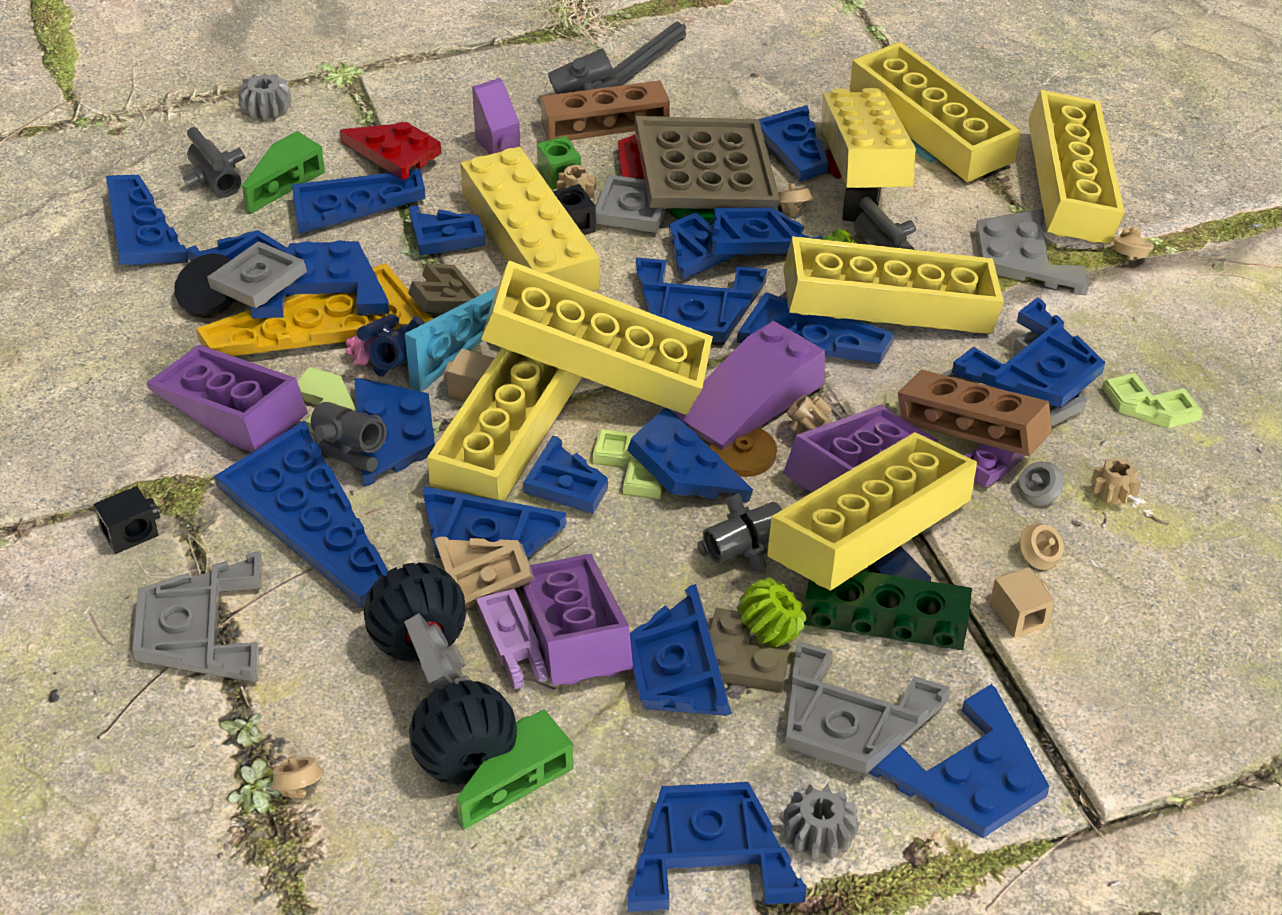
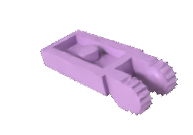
[476,588,548,689]

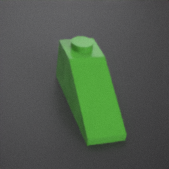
[242,131,325,214]
[456,709,573,830]

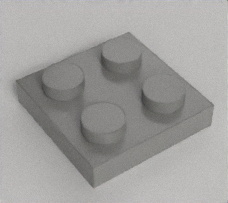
[596,175,665,233]
[207,241,307,308]

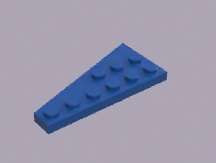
[215,421,388,608]

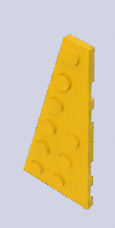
[196,263,433,356]

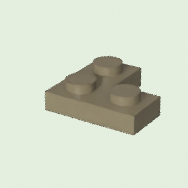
[408,264,480,314]
[710,608,789,692]

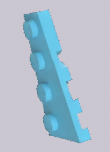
[405,287,497,392]

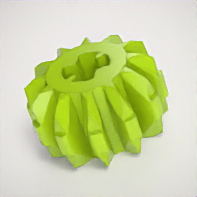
[736,577,807,648]

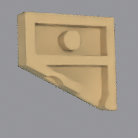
[435,537,535,609]

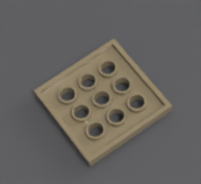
[634,116,780,210]

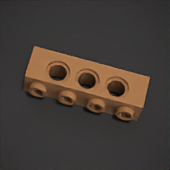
[541,80,670,140]
[898,369,1052,456]

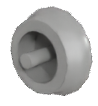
[1018,461,1064,506]

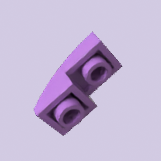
[964,443,1026,488]

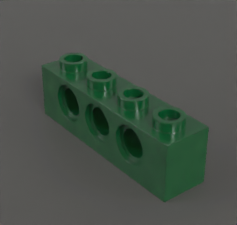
[804,571,972,650]

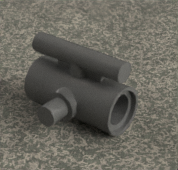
[547,48,620,94]
[183,127,245,197]
[854,197,916,250]
[310,402,387,472]
[697,493,783,572]

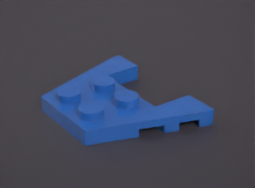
[250,240,389,319]
[635,257,767,343]
[952,297,1105,408]
[868,684,1050,838]
[628,782,806,912]

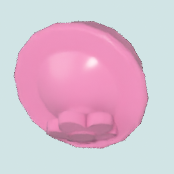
[346,336,376,366]

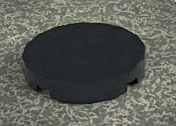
[174,253,236,318]

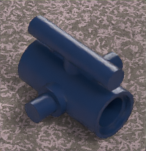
[357,314,425,377]

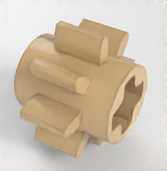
[557,165,596,198]
[787,395,832,435]
[1091,458,1141,505]

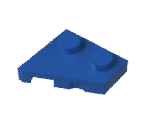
[409,206,485,255]
[669,212,735,280]
[523,435,608,514]

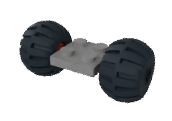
[364,562,517,785]

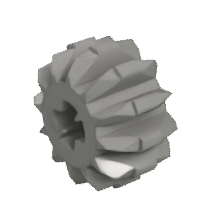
[238,73,291,121]
[783,783,859,861]

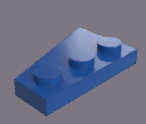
[759,105,828,181]

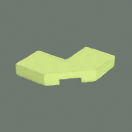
[298,367,356,433]
[1102,373,1203,428]
[593,429,663,499]

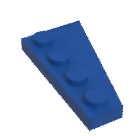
[292,169,426,234]
[106,175,188,265]
[737,292,894,364]

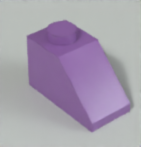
[472,78,520,154]

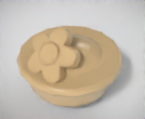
[778,183,814,216]
[1113,227,1154,261]
[1019,523,1064,570]
[271,756,324,799]

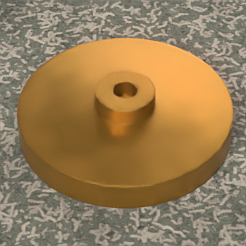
[710,428,777,477]

